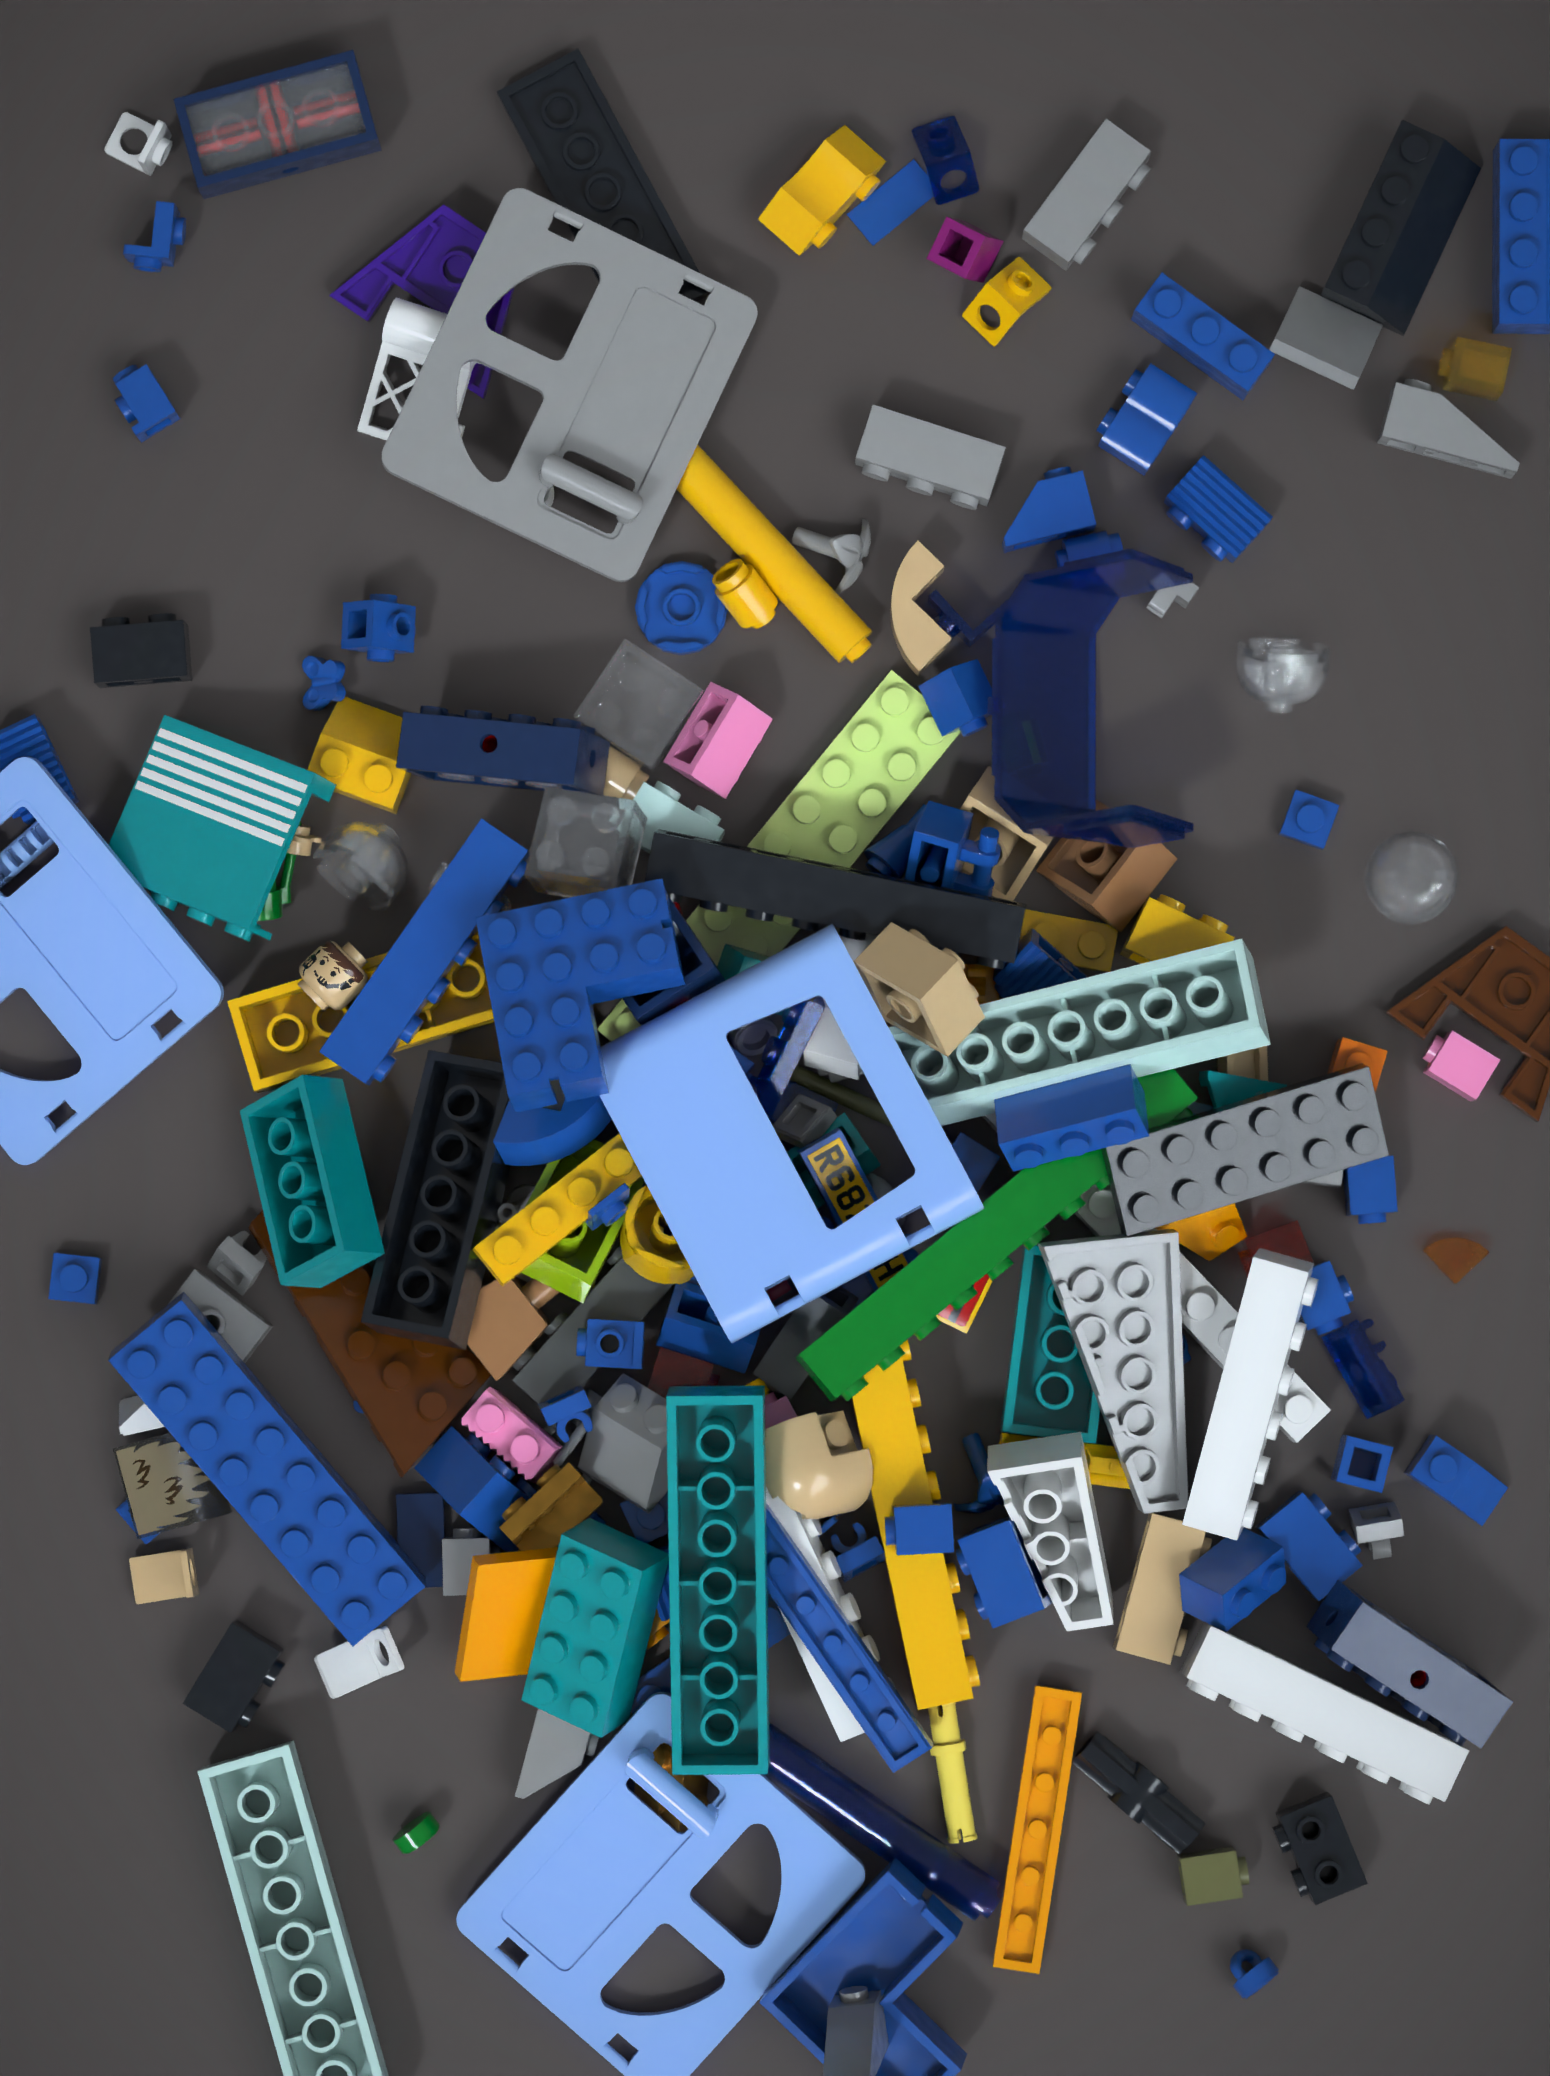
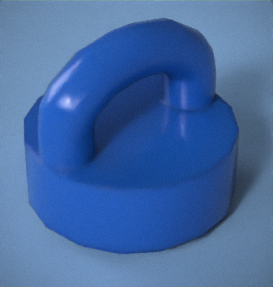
[1230,1949,1279,1999]

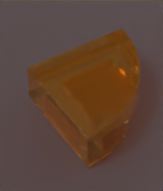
[1422,1238,1490,1284]

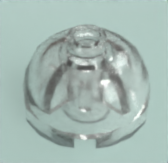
[1236,637,1330,713]
[313,822,408,911]
[1364,831,1459,925]

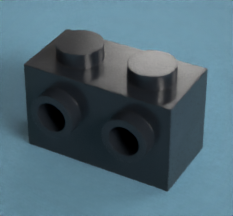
[1272,1792,1368,1905]

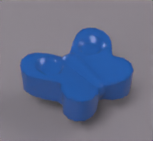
[302,656,346,711]

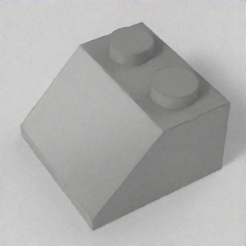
[578,1373,668,1514]

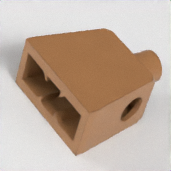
[467,1277,560,1381]

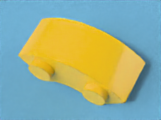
[758,125,886,256]

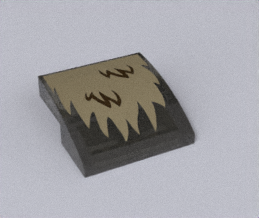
[113,1433,232,1539]

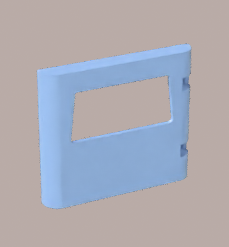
[599,924,985,1343]

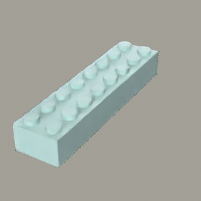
[888,939,1271,1126]
[198,1740,389,2076]

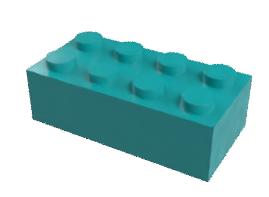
[240,1075,385,1288]
[1000,1245,1100,1444]
[521,1518,669,1738]

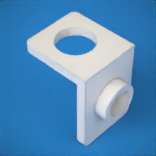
[104,112,173,176]
[314,1626,405,1699]

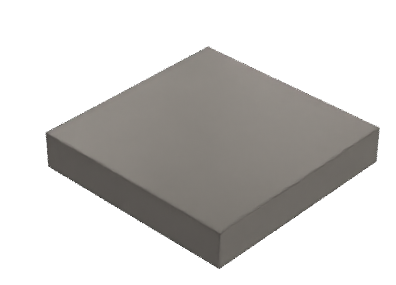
[1269,286,1383,390]

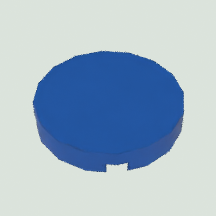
[635,561,728,655]

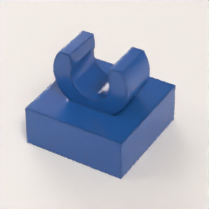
[538,1385,593,1442]
[831,1522,885,1583]

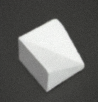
[119,1396,164,1436]

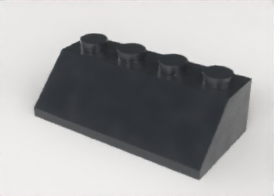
[1320,120,1481,336]

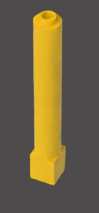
[676,444,873,663]

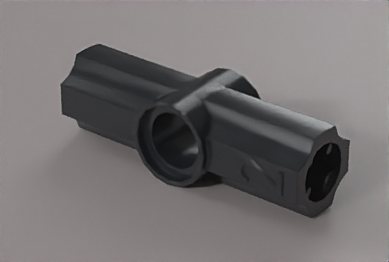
[1072,1731,1205,1854]

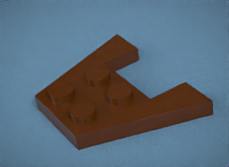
[1385,926,1550,1122]

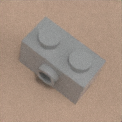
[168,1269,273,1363]

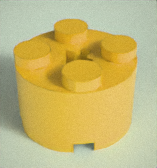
[620,1185,695,1284]

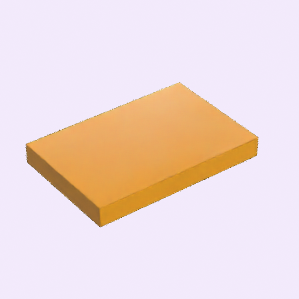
[455,1547,558,1682]

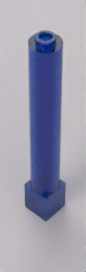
[764,1722,1003,1921]

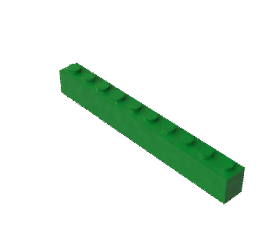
[795,1069,1198,1402]

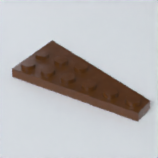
[248,1210,491,1478]

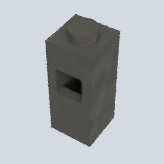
[753,1286,859,1399]

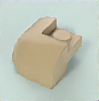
[765,1410,873,1519]

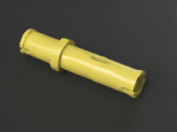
[928,1702,978,1844]

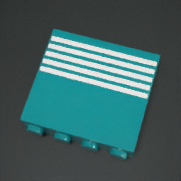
[109,715,336,942]

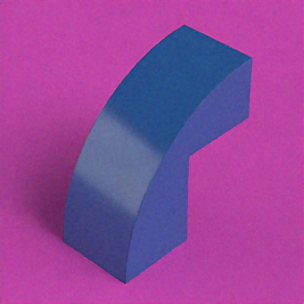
[493,1096,612,1166]

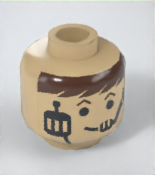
[298,941,369,1011]

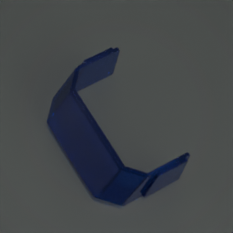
[988,549,1194,848]

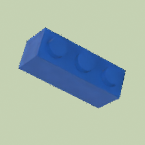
[1131,273,1275,401]
[994,1064,1149,1171]

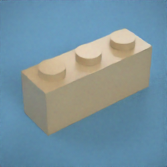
[1113,1513,1212,1665]

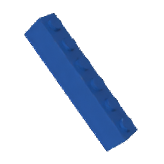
[319,818,532,1086]

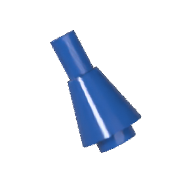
[864,804,926,878]

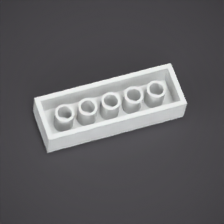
[1180,1622,1469,1805]

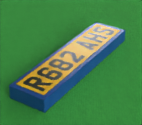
[797,1127,911,1293]

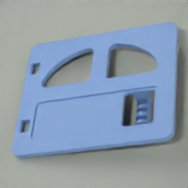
[0,757,224,1165]
[456,1692,865,2076]

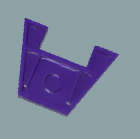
[329,204,515,399]

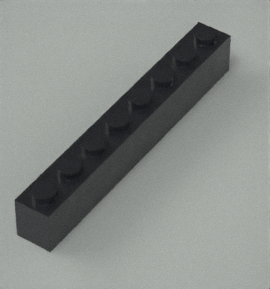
[645,829,1027,969]

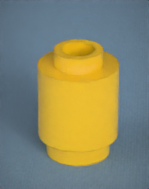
[712,559,778,629]

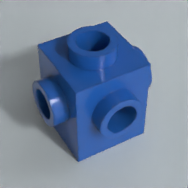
[341,594,416,662]

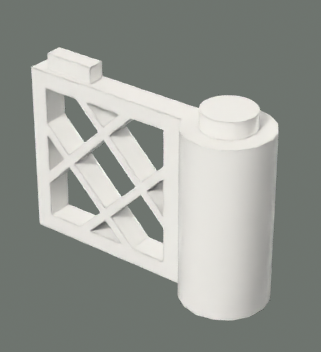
[357,297,480,441]

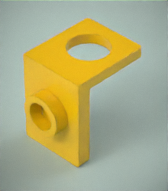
[962,257,1052,347]

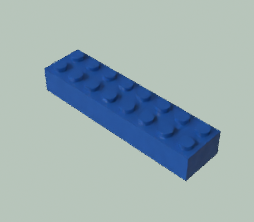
[108,1292,426,1647]

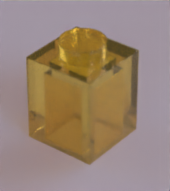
[1438,337,1512,401]

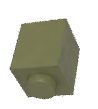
[1177,1846,1249,1906]

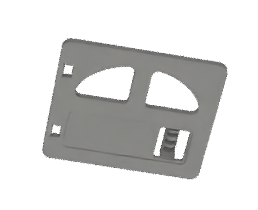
[381,188,758,582]

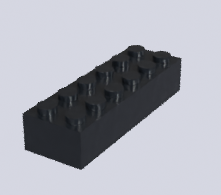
[361,1050,511,1350]

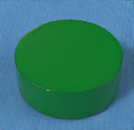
[392,1811,440,1854]

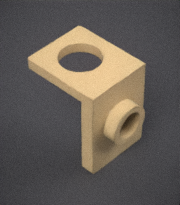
[129,1548,199,1604]

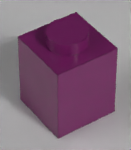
[926,216,1004,283]

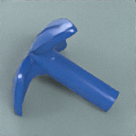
[954,1433,1004,1513]

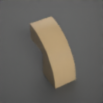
[890,540,952,676]

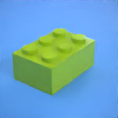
[521,1139,645,1303]

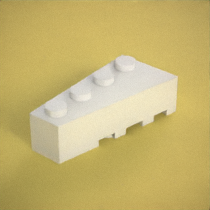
[987,1432,1114,1631]

